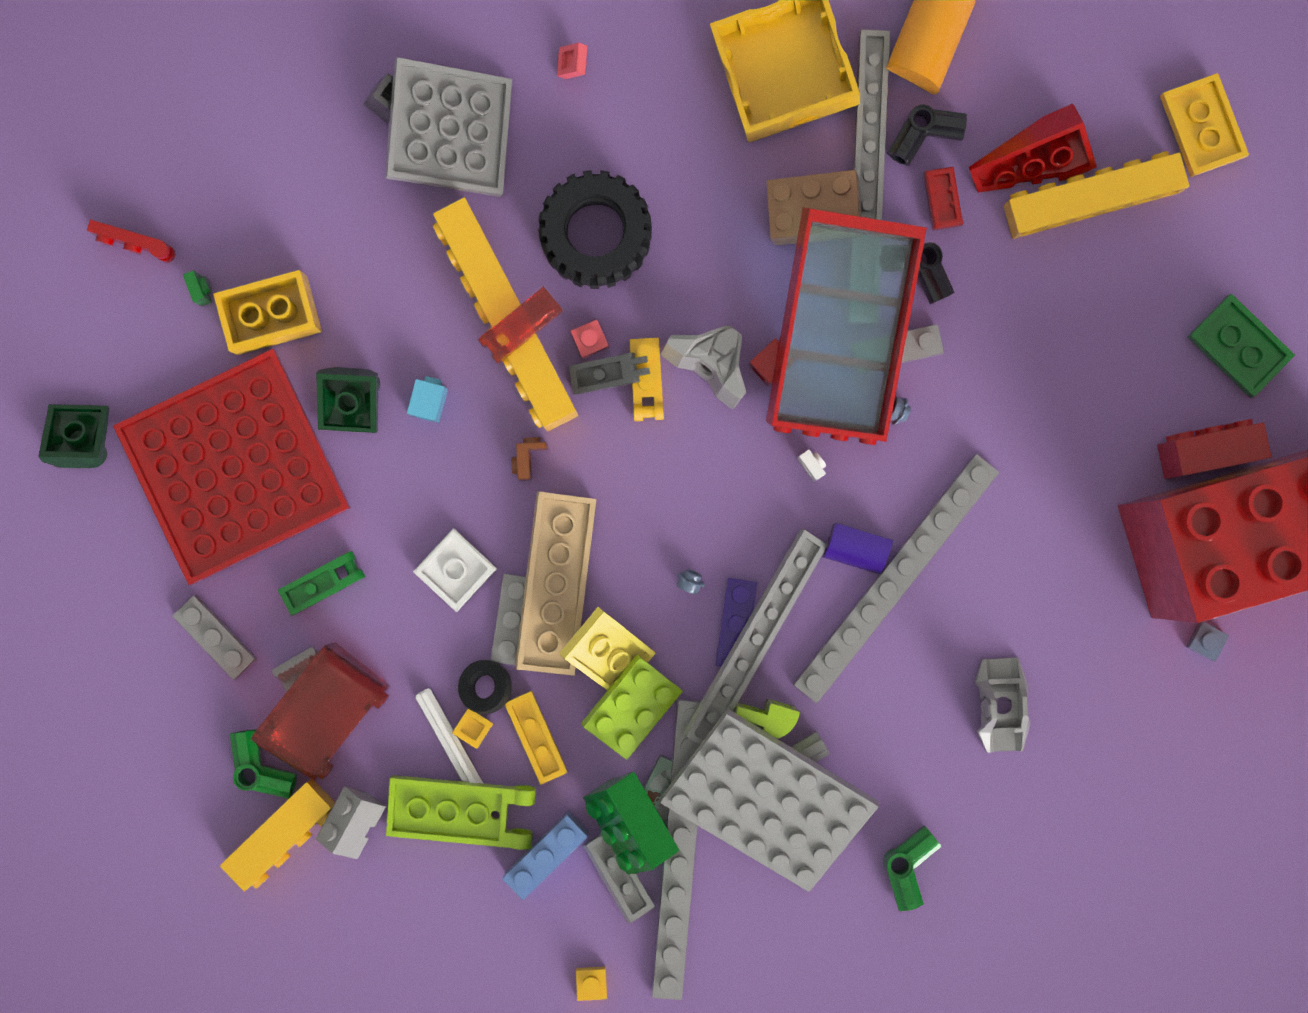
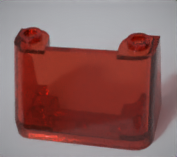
[251,642,390,781]

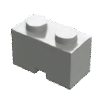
[316,786,386,859]

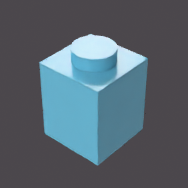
[407,376,448,423]

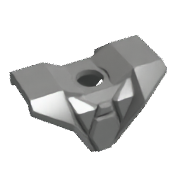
[661,325,747,410]
[974,657,1031,753]

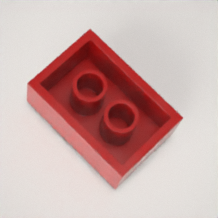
[1157,419,1272,479]

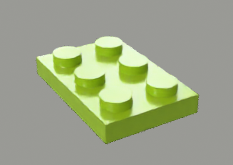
[580,654,683,760]

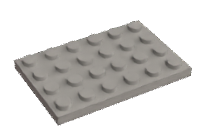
[660,708,879,892]

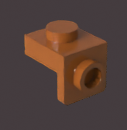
[512,437,548,481]

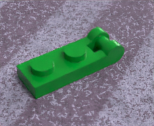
[278,551,366,616]

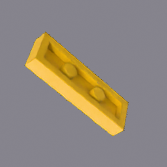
[505,691,568,785]

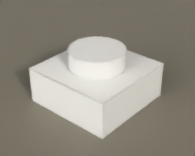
[797,450,826,482]

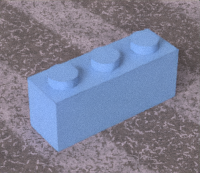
[502,810,589,900]

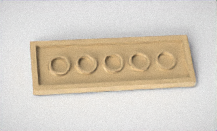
[515,492,597,676]

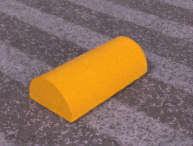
[886,0,976,95]

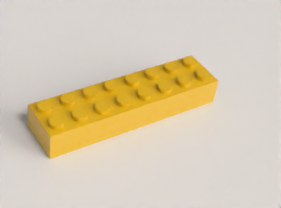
[432,197,579,432]

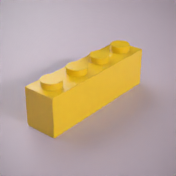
[220,778,335,892]

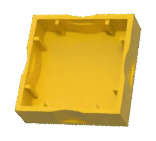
[710,0,860,143]

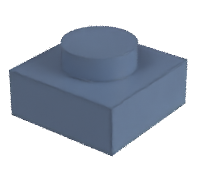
[1186,622,1229,662]

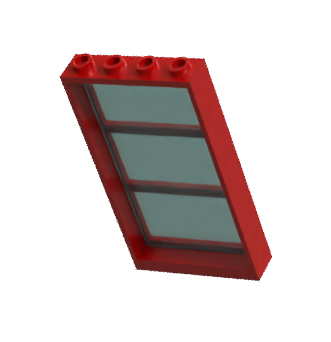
[766,207,927,445]

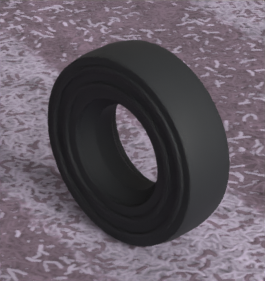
[458,660,512,714]

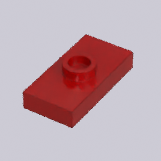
[923,166,963,231]

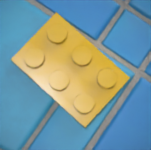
[1160,73,1249,177]

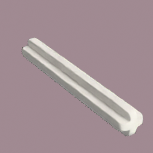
[415,688,484,784]

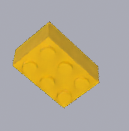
[213,270,322,355]

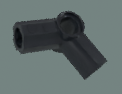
[887,104,967,166]
[878,242,955,304]

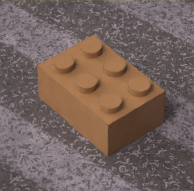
[766,170,863,246]

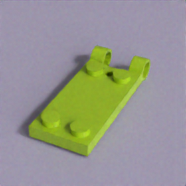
[386,775,536,850]

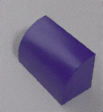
[823,523,894,574]

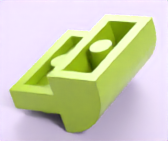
[733,698,800,739]

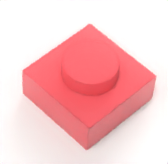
[557,42,587,79]
[570,319,609,359]

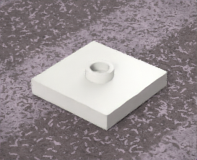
[413,528,497,612]

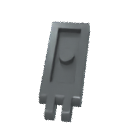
[568,353,650,395]

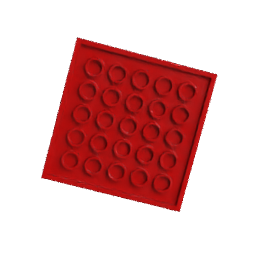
[113,349,351,585]

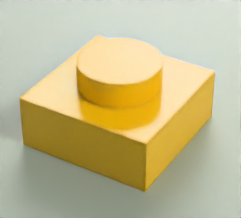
[452,709,493,749]
[576,966,607,1001]

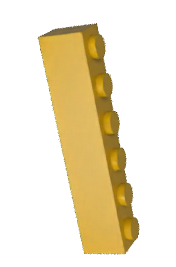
[1003,151,1190,239]

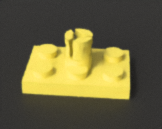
[559,607,656,690]

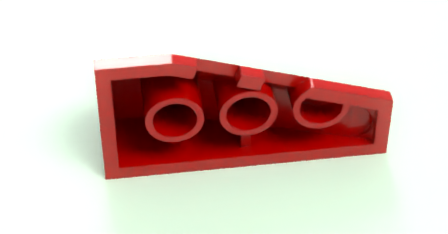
[968,103,1097,193]

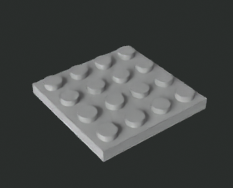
[385,57,512,197]

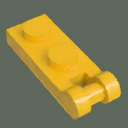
[630,338,664,421]

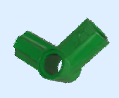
[230,729,297,799]
[883,825,942,912]

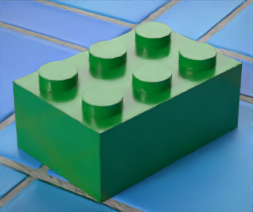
[583,771,680,875]

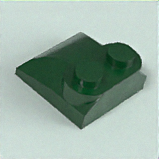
[316,367,380,433]
[38,404,109,468]

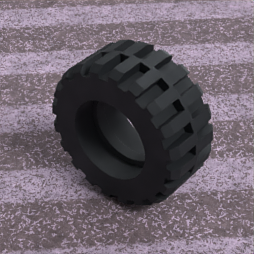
[538,170,652,289]

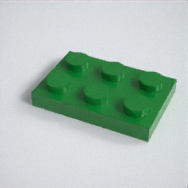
[1187,293,1295,398]

